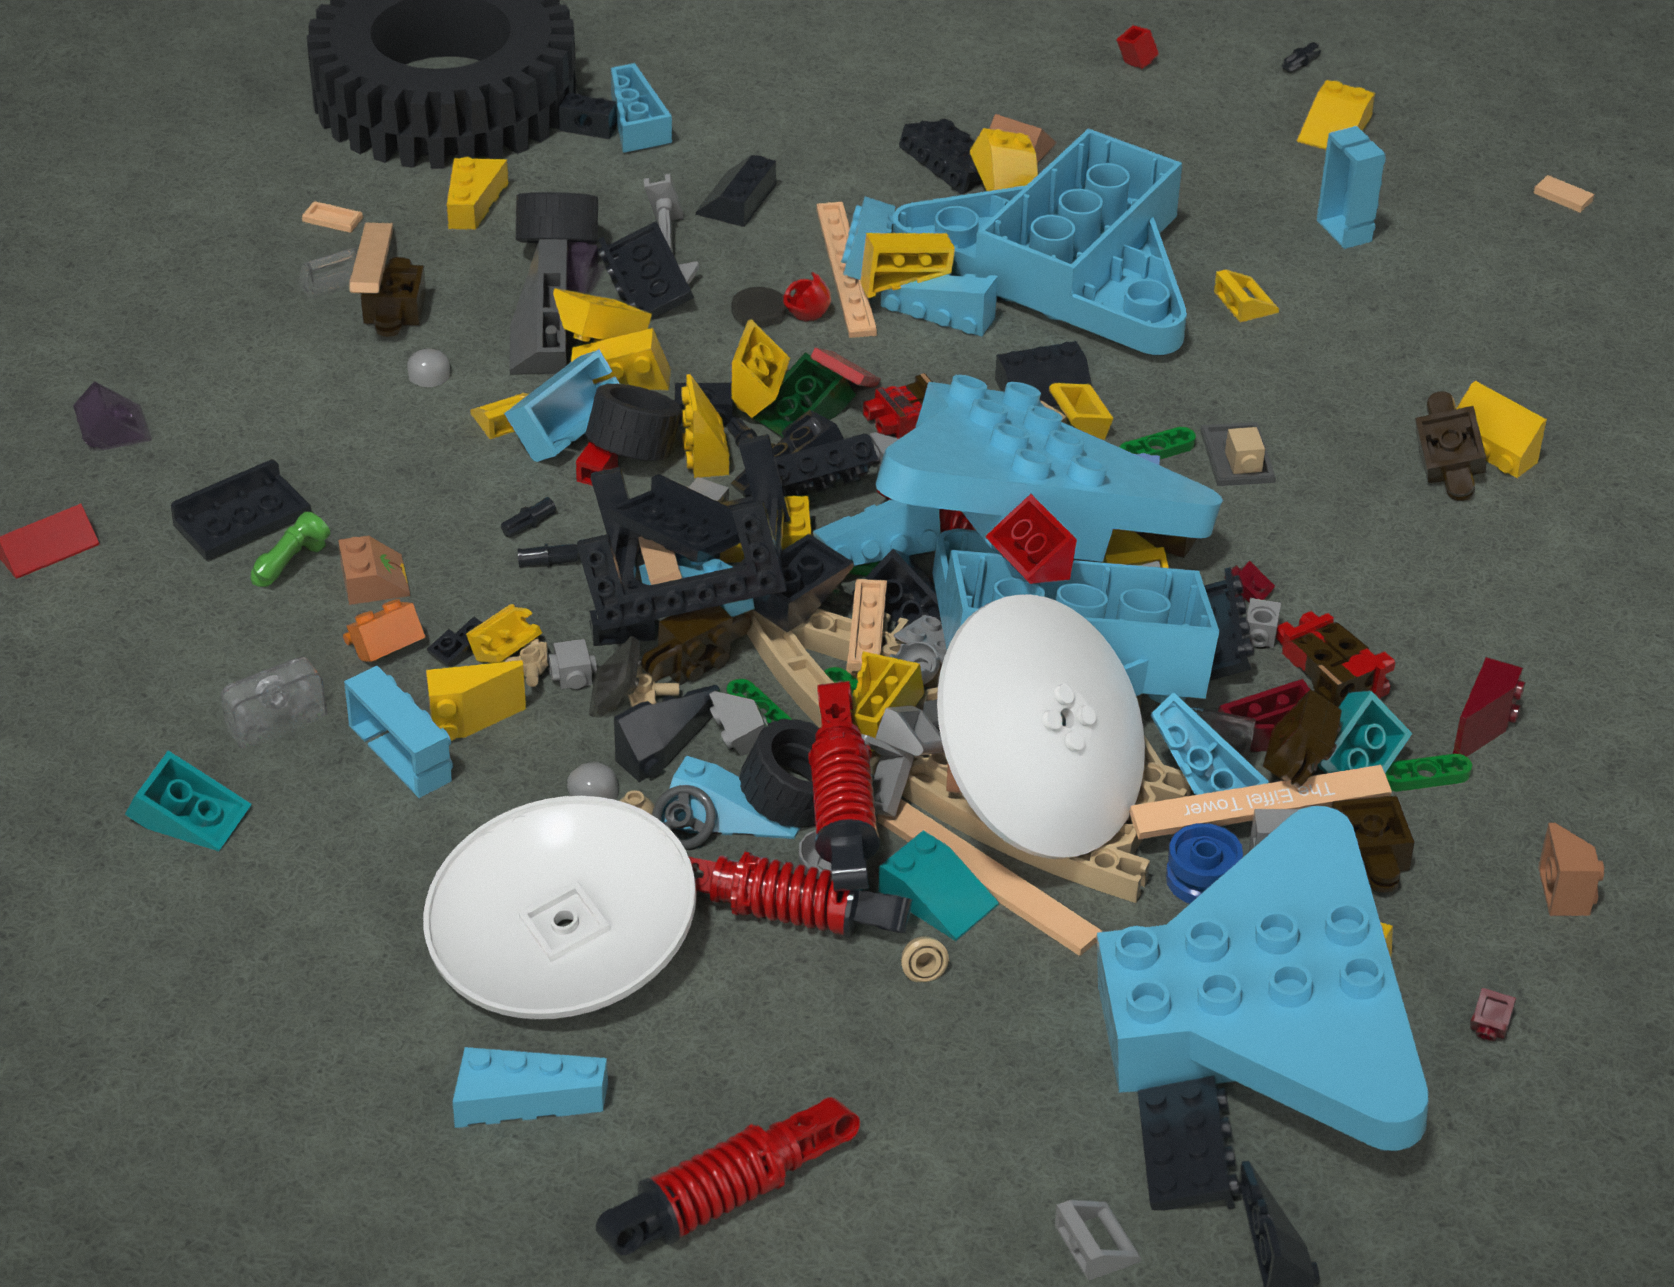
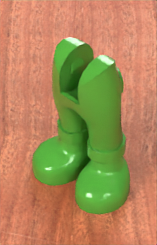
[250,512,331,587]

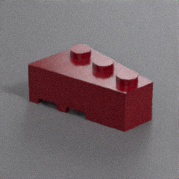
[1213,679,1310,752]

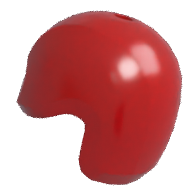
[783,272,831,321]

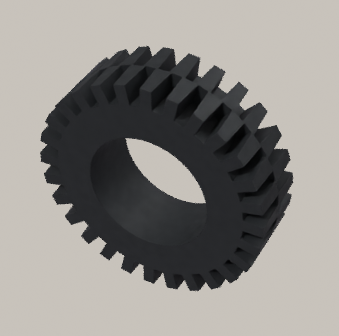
[307,0,577,169]

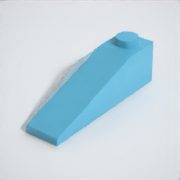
[1151,692,1269,827]
[661,756,800,839]

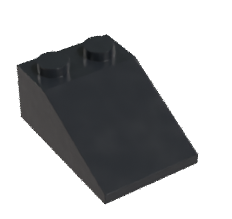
[752,534,854,633]

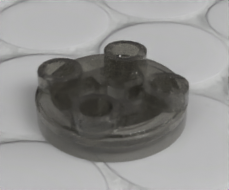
[731,287,787,328]

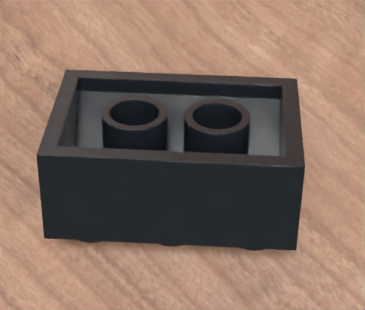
[695,155,776,227]
[995,341,1092,407]

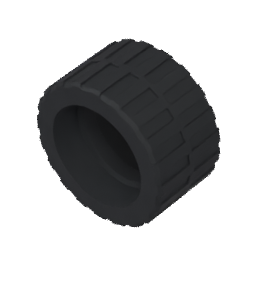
[516,192,598,245]
[586,383,682,461]
[739,719,819,828]

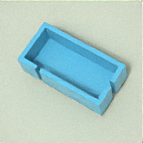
[1317,126,1386,249]
[504,349,620,462]
[344,666,453,798]

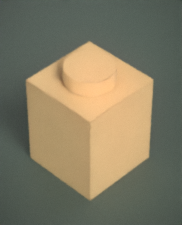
[1225,427,1265,474]

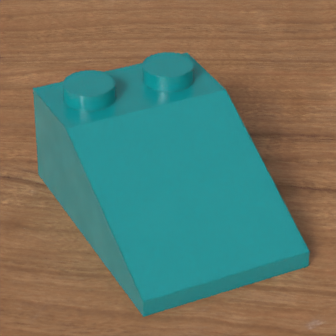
[1318,691,1413,774]
[125,750,252,851]
[879,830,999,941]

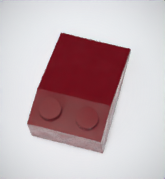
[1453,657,1526,757]

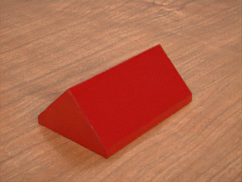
[985,494,1077,584]
[0,504,99,579]

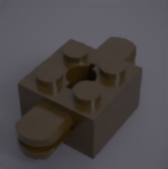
[361,257,426,337]
[1415,391,1486,501]
[641,605,752,685]
[1263,689,1342,789]
[1332,795,1415,893]

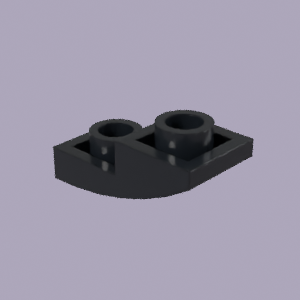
[427,617,483,667]

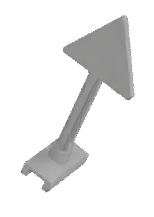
[644,174,700,311]

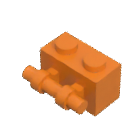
[343,599,425,662]

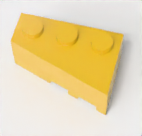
[447,157,509,229]
[860,233,955,298]
[571,328,671,390]
[852,651,924,751]

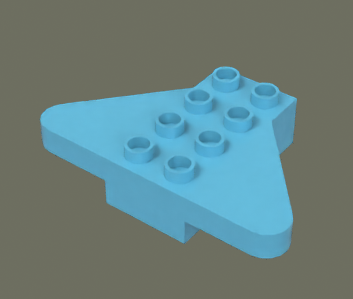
[892,129,1187,355]
[875,375,1223,562]
[932,529,1219,726]
[1097,806,1428,1151]

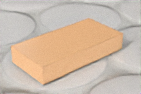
[1534,175,1594,212]
[302,201,363,233]

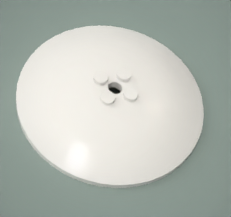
[937,594,1145,859]
[423,796,696,1019]

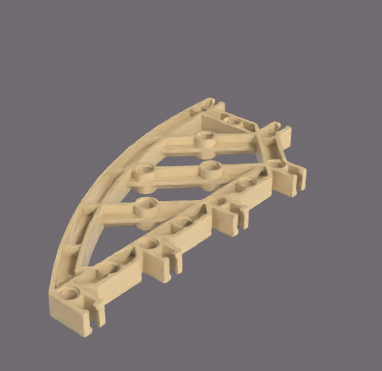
[744,609,1193,903]

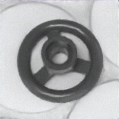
[652,785,716,850]

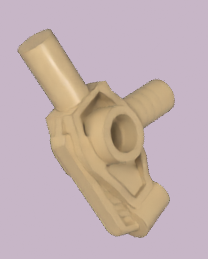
[501,639,548,687]
[625,659,679,707]

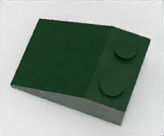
[753,352,856,438]

